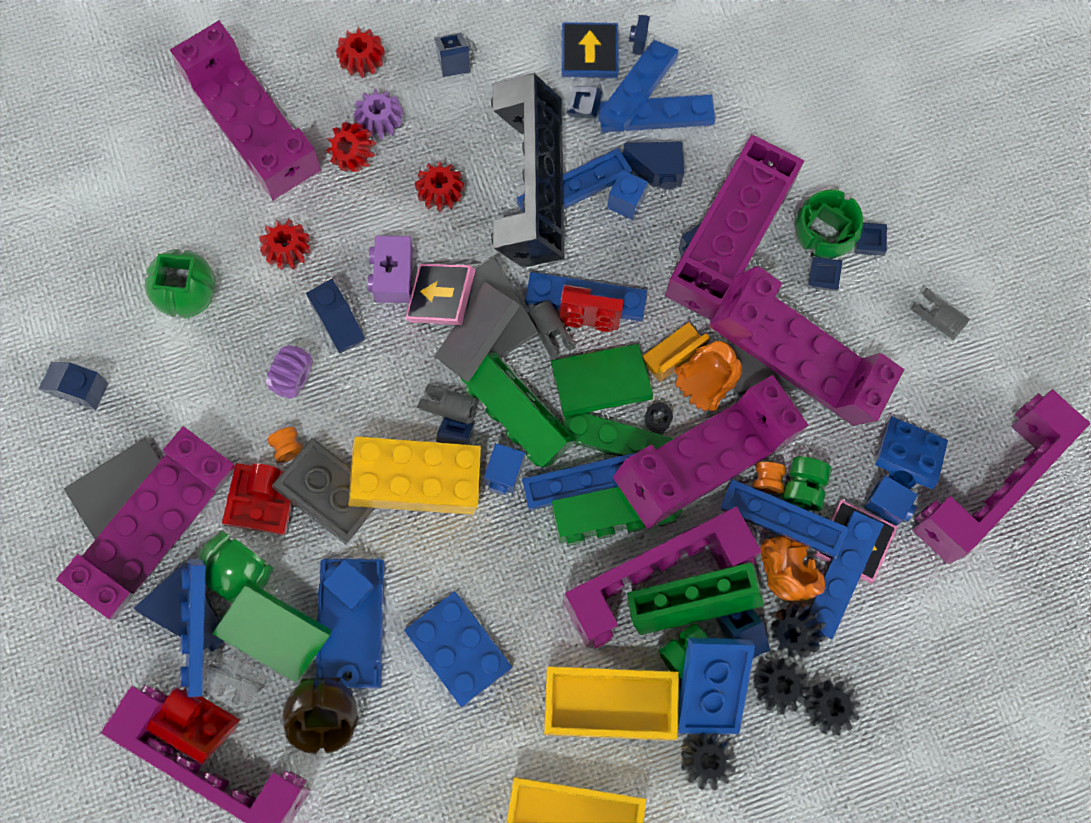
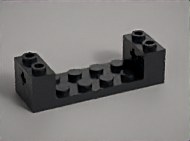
[491,73,565,268]

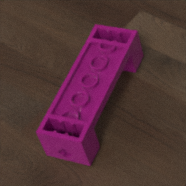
[170,20,321,201]
[665,134,805,320]
[709,266,905,426]
[613,375,809,529]
[912,389,1091,565]
[56,426,235,620]
[563,506,762,649]
[100,684,311,823]

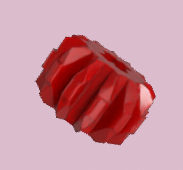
[336,27,385,79]
[325,122,377,172]
[415,160,465,212]
[259,218,311,271]

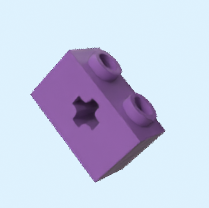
[368,236,413,303]

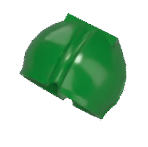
[794,190,863,259]
[145,249,215,319]
[198,530,274,604]

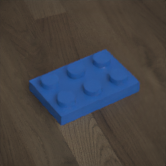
[404,591,513,708]
[678,638,755,734]

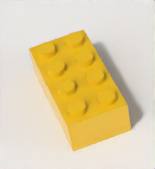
[348,436,481,515]
[544,667,678,741]
[506,777,647,823]

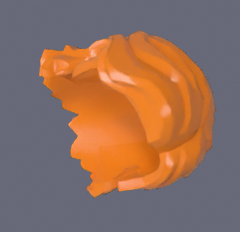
[674,341,742,411]
[760,536,826,602]

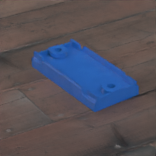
[316,558,385,689]

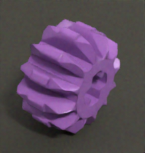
[353,88,403,140]
[266,345,313,399]

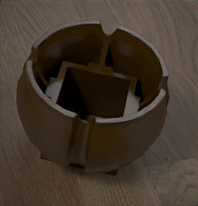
[282,677,358,754]

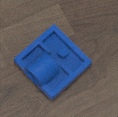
[875,416,948,490]

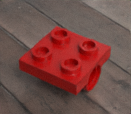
[560,285,624,332]
[222,463,293,536]
[146,688,240,764]

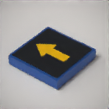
[561,22,618,78]

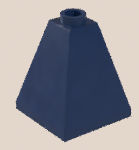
[134,562,224,652]

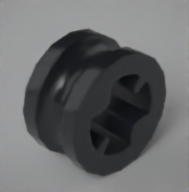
[645,403,673,433]

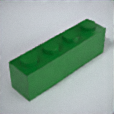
[460,352,576,468]
[551,487,683,546]
[627,562,765,635]

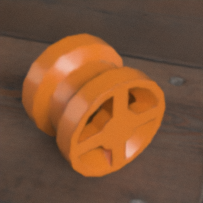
[267,427,304,463]
[753,462,787,494]

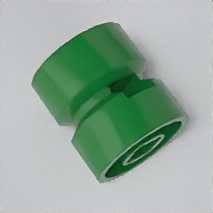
[782,456,832,511]
[658,623,708,683]

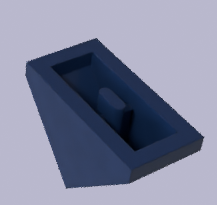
[434,32,470,78]

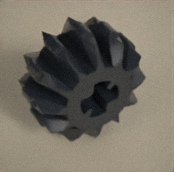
[770,603,827,658]
[753,658,810,715]
[804,679,861,736]
[680,734,736,790]

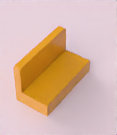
[642,322,710,383]

